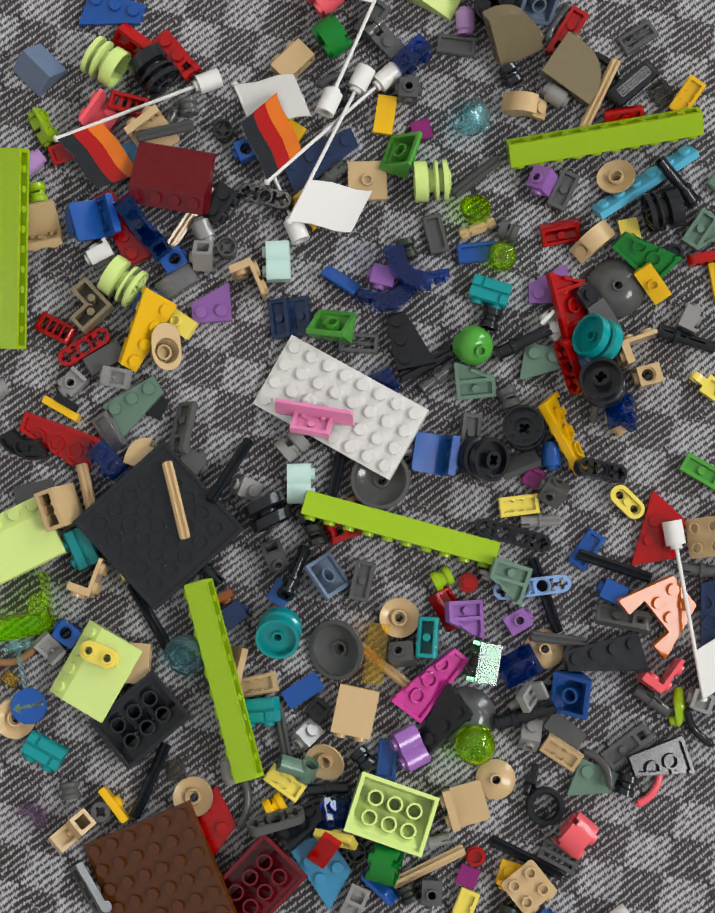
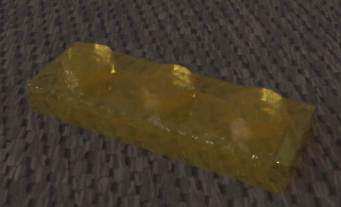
[362,622,390,685]

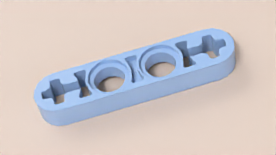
[493,574,572,600]

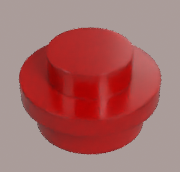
[458,573,478,593]
[465,846,485,867]

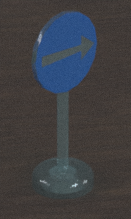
[2,640,47,724]

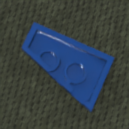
[79,0,147,27]

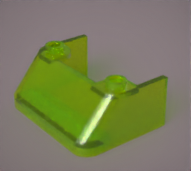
[0,572,56,642]

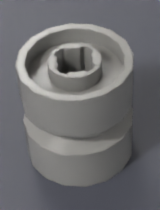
[274,430,311,463]

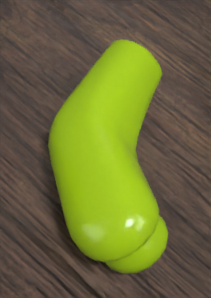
[668,687,685,727]

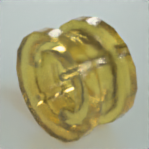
[0,669,21,688]

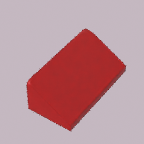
[112,22,154,57]
[538,218,581,247]
[428,586,457,632]

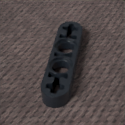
[475,518,551,552]

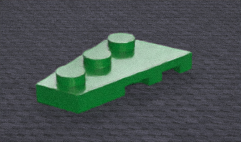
[611,231,682,278]

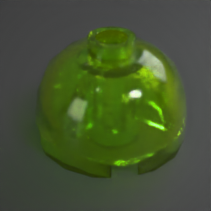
[455,724,496,766]

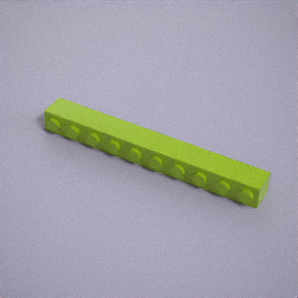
[505,106,704,169]
[0,148,30,349]
[300,490,501,569]
[183,578,264,784]

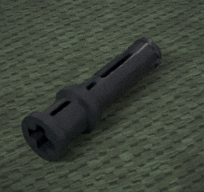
[655,156,702,209]
[655,321,715,354]
[493,323,553,363]
[276,545,311,601]
[494,701,557,732]

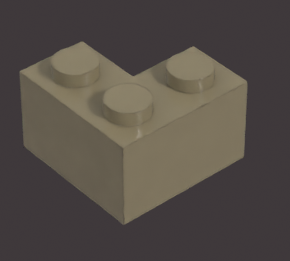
[69,277,115,335]

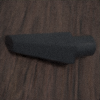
[523,763,539,796]

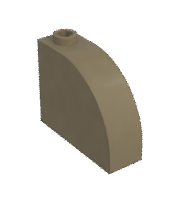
[482,4,544,67]
[539,32,601,107]

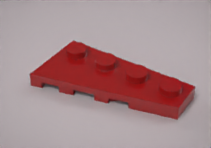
[93,189,164,267]
[19,411,101,472]

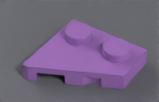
[528,265,568,304]
[191,283,233,324]
[445,599,485,638]

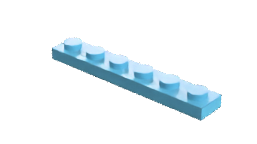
[591,144,700,220]

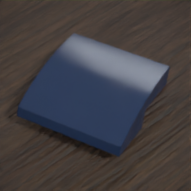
[267,295,312,340]

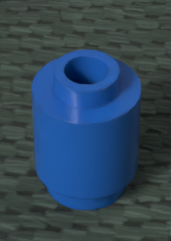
[541,442,562,471]

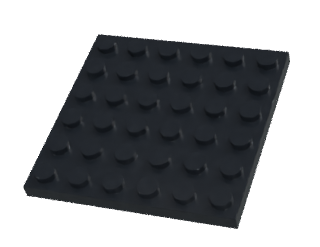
[73,440,244,611]

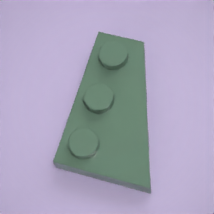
[102,376,164,438]

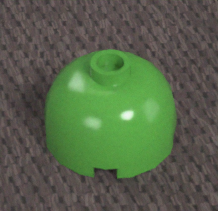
[452,325,493,366]

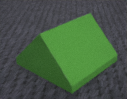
[379,131,423,179]
[306,309,356,343]

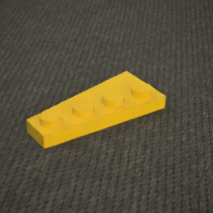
[118,285,177,372]
[538,390,587,475]

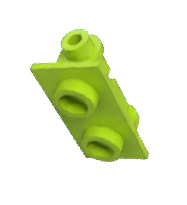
[28,107,60,149]

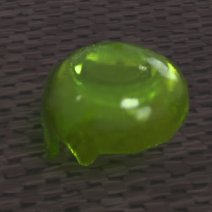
[460,194,491,224]
[487,241,517,272]

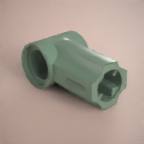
[276,754,320,784]

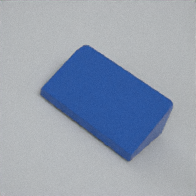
[321,265,361,298]
[361,866,399,907]

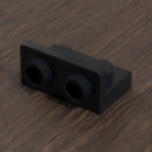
[201,181,241,227]

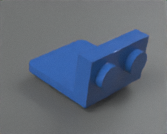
[67,193,122,242]
[410,431,462,477]

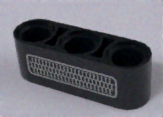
[605,58,660,108]

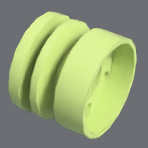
[80,36,131,89]
[413,159,451,203]
[97,255,149,308]

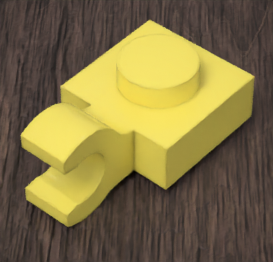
[689,371,715,402]

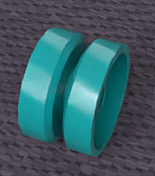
[572,313,623,360]
[255,607,302,659]

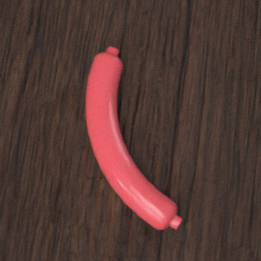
[635,774,663,807]

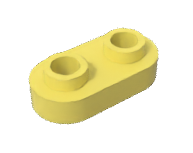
[609,485,645,519]
[79,640,120,669]

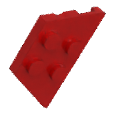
[545,272,589,341]
[630,491,686,566]
[197,786,236,856]

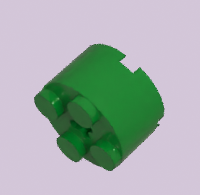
[311,12,353,60]
[365,842,404,887]

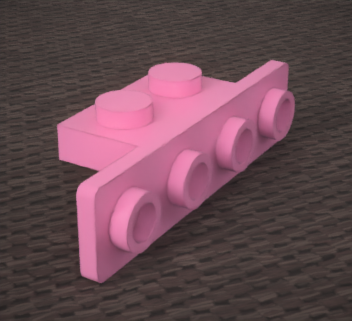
[275,398,354,439]

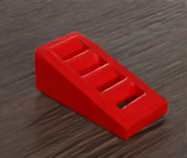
[107,89,150,118]
[34,311,78,346]

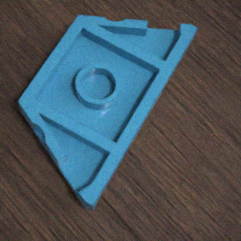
[291,837,352,909]

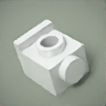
[83,237,116,269]

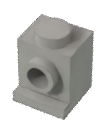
[675,303,703,335]
[57,366,90,399]

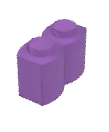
[389,724,431,772]

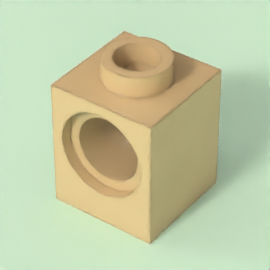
[631,362,664,389]

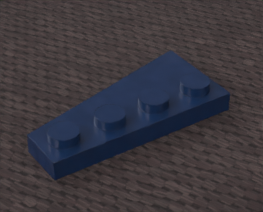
[284,128,359,195]
[699,580,715,647]

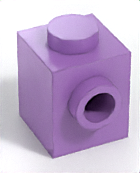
[525,164,559,198]
[366,263,397,291]
[501,607,534,637]

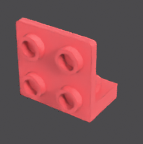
[78,88,122,132]
[635,658,685,694]

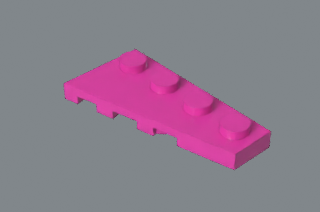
[389,646,469,724]

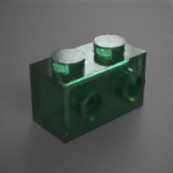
[466,640,503,686]

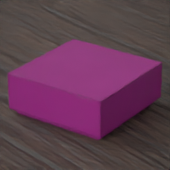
[409,118,434,141]
[520,468,547,491]
[454,863,481,890]

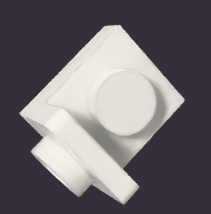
[538,309,561,342]

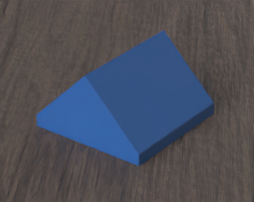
[550,671,592,720]

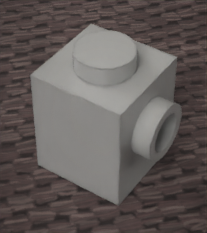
[189,240,215,272]

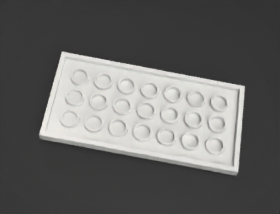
[253,335,429,480]

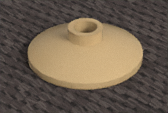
[596,160,636,194]
[379,598,419,638]
[524,629,564,669]
[0,698,35,739]
[306,744,344,780]
[475,759,516,800]
[173,776,213,817]

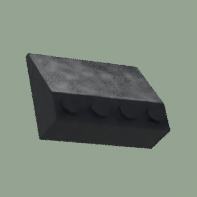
[90,670,193,770]

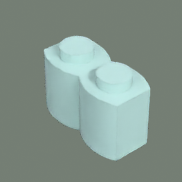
[262,240,291,283]
[287,463,315,504]

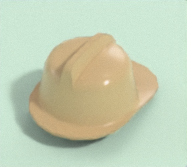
[150,322,182,370]

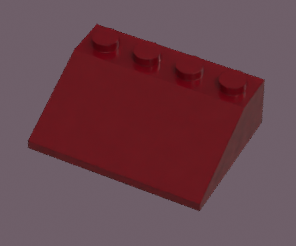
[127,141,216,215]
[222,834,308,913]

